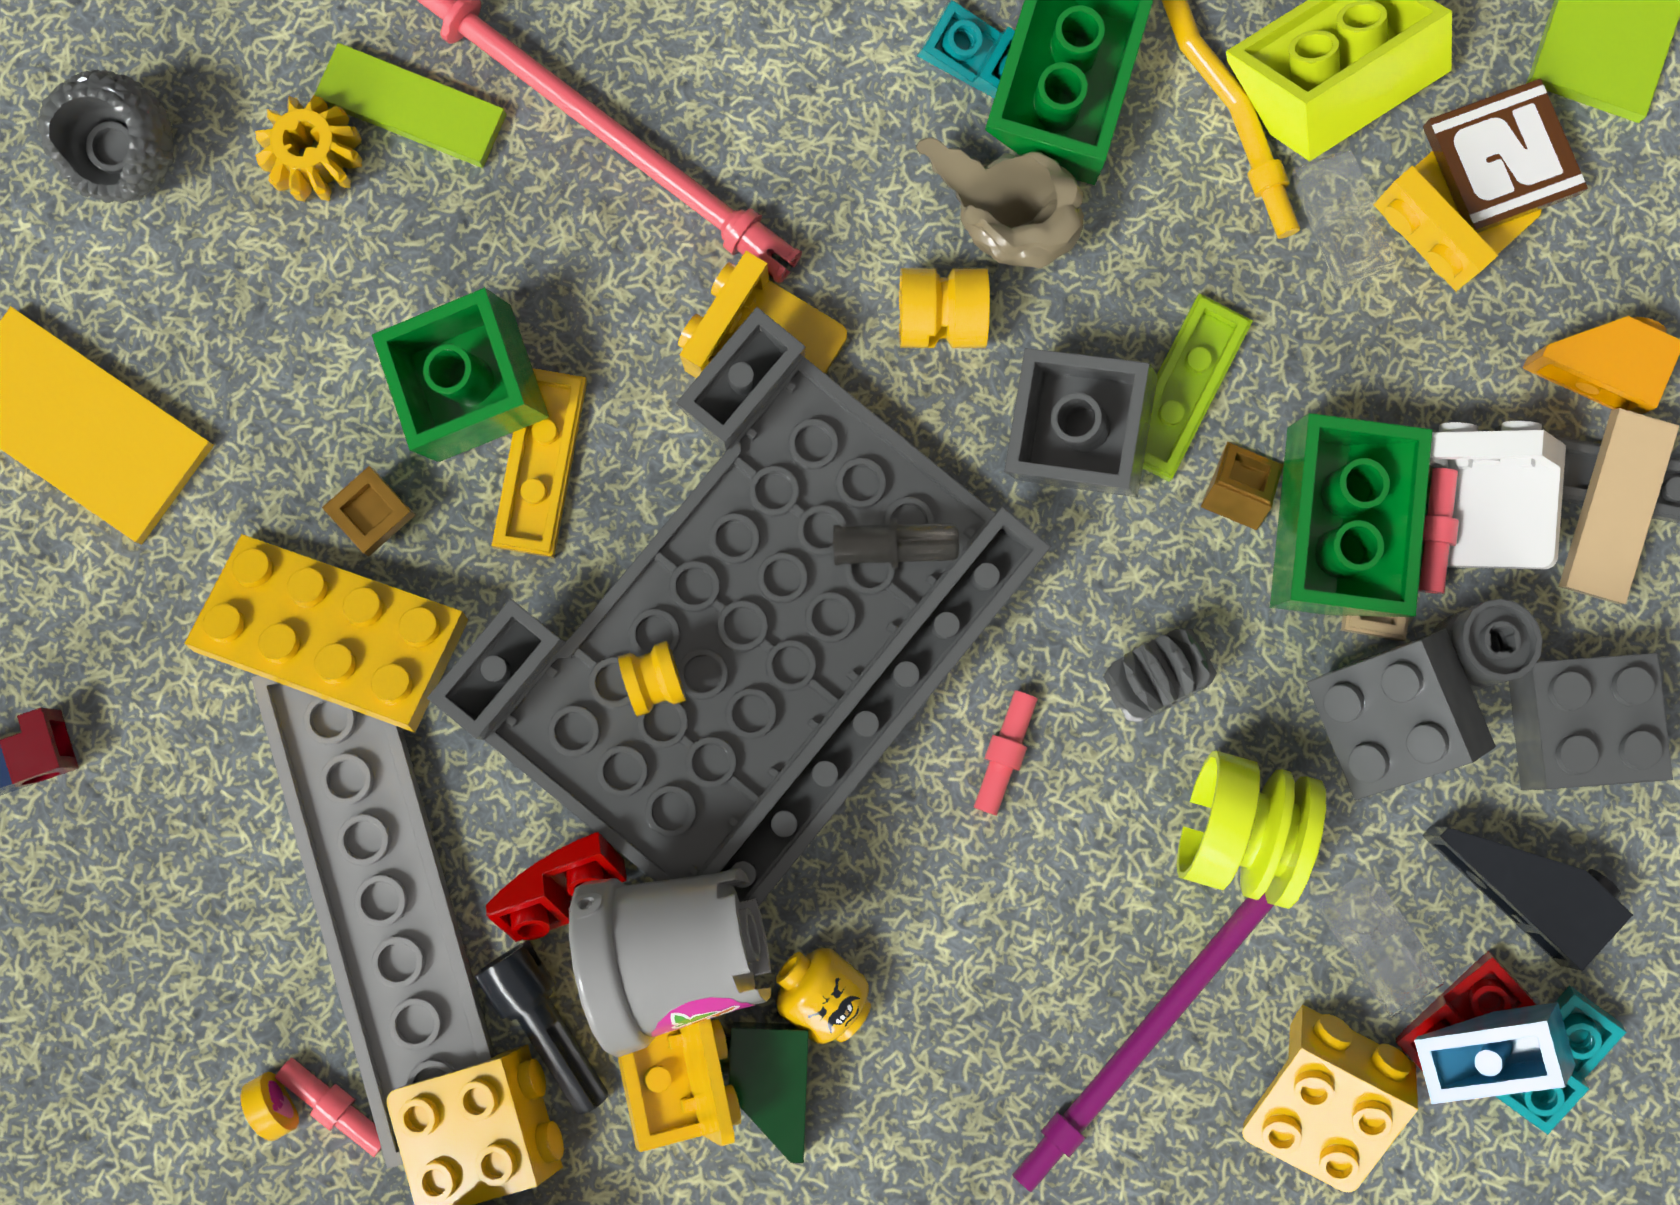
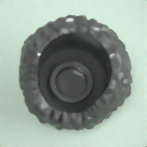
[37,70,174,203]

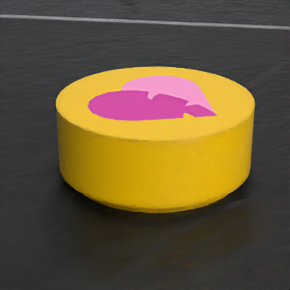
[241,1072,299,1141]

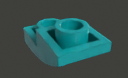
[917,0,1015,98]
[1496,985,1627,1135]

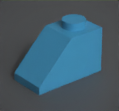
[1414,1002,1576,1104]

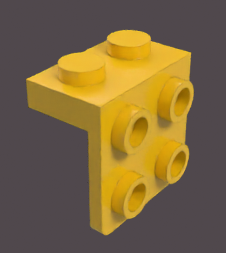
[1373,151,1541,292]
[678,251,847,378]
[1242,1004,1418,1192]
[618,1019,741,1152]
[387,1044,564,1205]

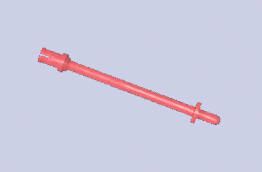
[417,0,802,284]

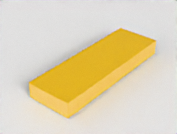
[491,368,588,558]

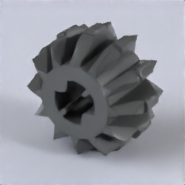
[1103,628,1217,722]

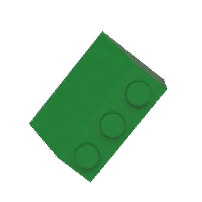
[985,0,1153,185]
[1270,413,1433,617]

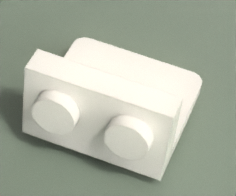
[1429,421,1566,569]

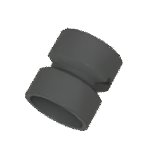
[1431,599,1543,691]

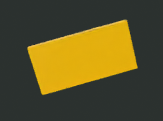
[0,306,214,545]

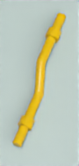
[1161,0,1300,239]

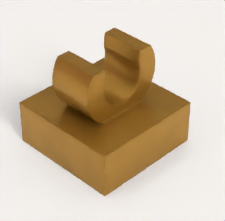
[322,466,415,556]

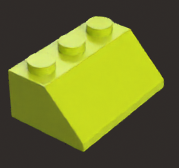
[1226,0,1452,162]

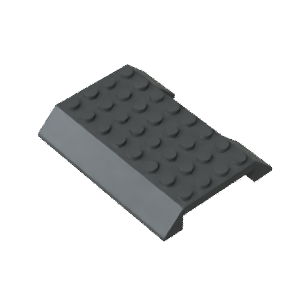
[427,307,1051,906]

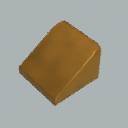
[1201,442,1283,530]

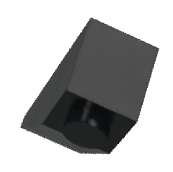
[1422,827,1633,971]

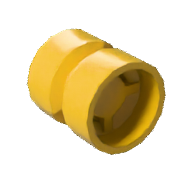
[899,268,990,348]

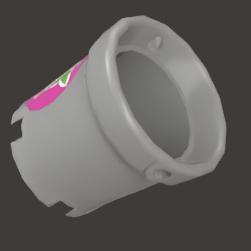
[569,868,771,1057]

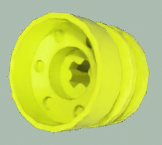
[1177,751,1326,909]

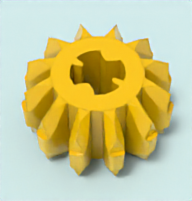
[255,95,362,203]

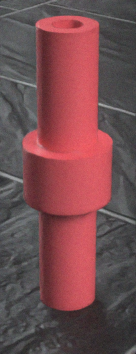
[1419,468,1459,594]
[973,690,1038,816]
[275,1058,382,1157]

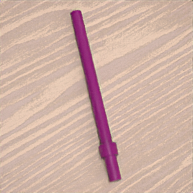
[1012,893,1274,1193]

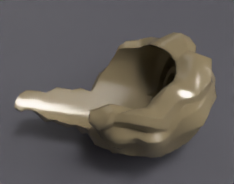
[916,137,1084,269]

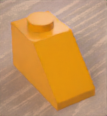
[1523,316,1680,415]

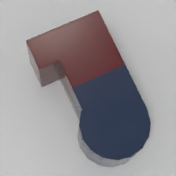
[0,707,79,796]

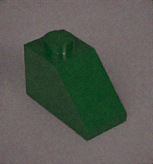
[719,1022,809,1163]

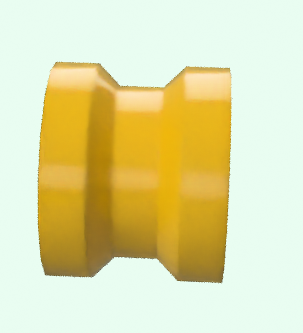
[618,641,686,717]

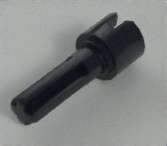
[474,940,608,1115]

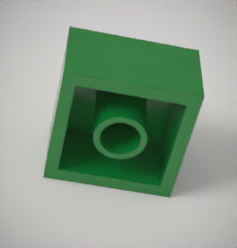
[372,287,549,462]

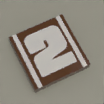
[1422,78,1588,233]

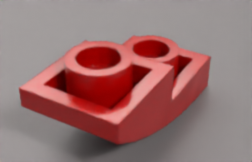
[486,832,627,942]
[1396,951,1536,1072]

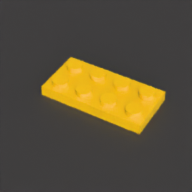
[184,534,468,733]

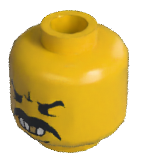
[776,948,871,1044]

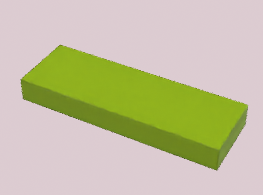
[314,43,507,168]
[1143,293,1253,482]

